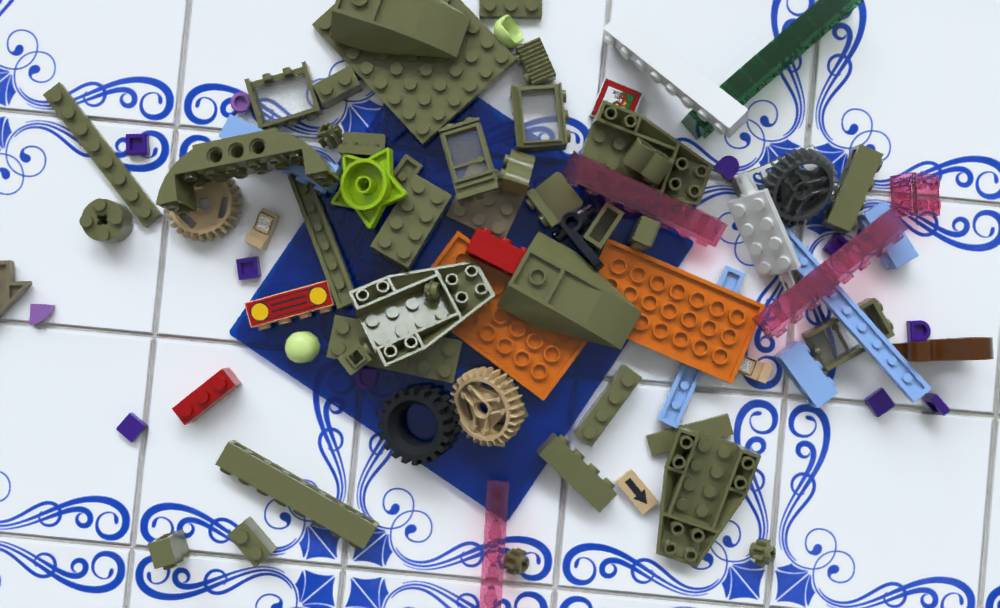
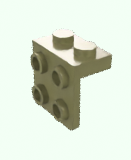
[525,172,583,229]

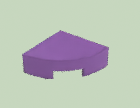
[29,304,55,325]

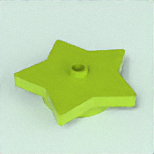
[331,148,409,229]

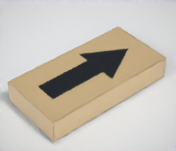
[615,468,659,515]

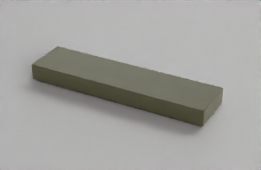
[646,413,734,456]

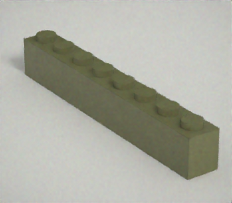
[215,440,379,549]

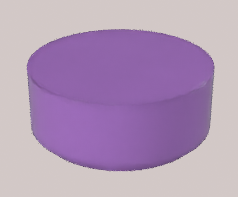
[230,92,252,114]

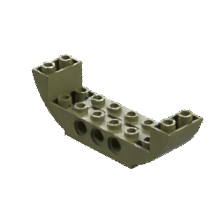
[156,127,341,216]

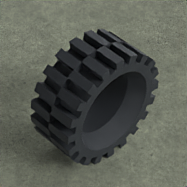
[378,384,460,466]

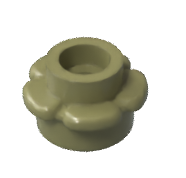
[424,280,441,301]

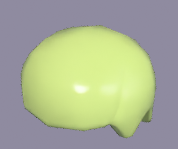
[493,15,524,49]
[285,331,320,363]

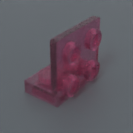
[890,172,941,218]

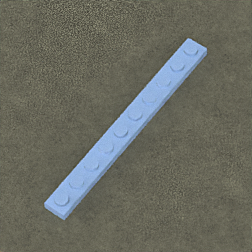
[783,224,932,403]

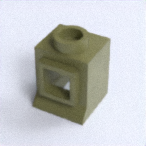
[337,342,374,376]

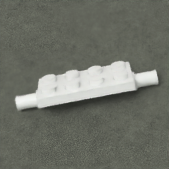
[726,171,801,291]

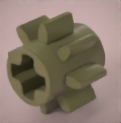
[317,123,343,149]
[749,538,776,566]
[503,548,529,576]

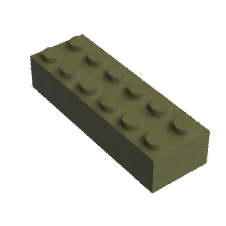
[326,315,463,383]

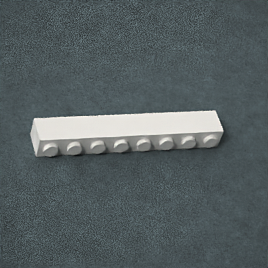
[603,11,748,138]

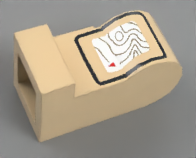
[244,208,280,251]
[738,356,773,384]

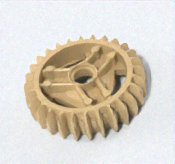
[163,178,244,242]
[449,366,525,447]

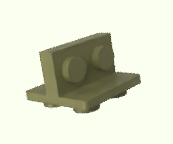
[338,131,386,169]

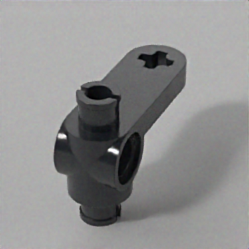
[552,203,604,272]

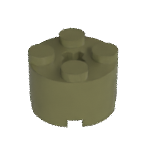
[79,198,133,243]

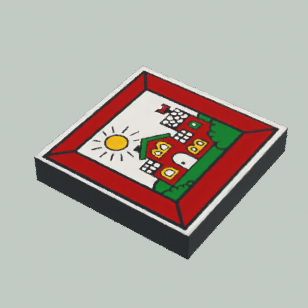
[589,77,644,119]

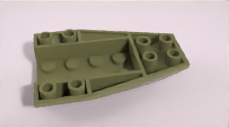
[330,0,471,59]
[575,100,713,205]
[497,232,641,350]
[348,260,496,368]
[656,427,761,567]

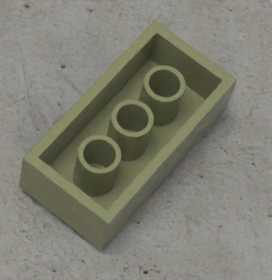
[370,174,452,272]

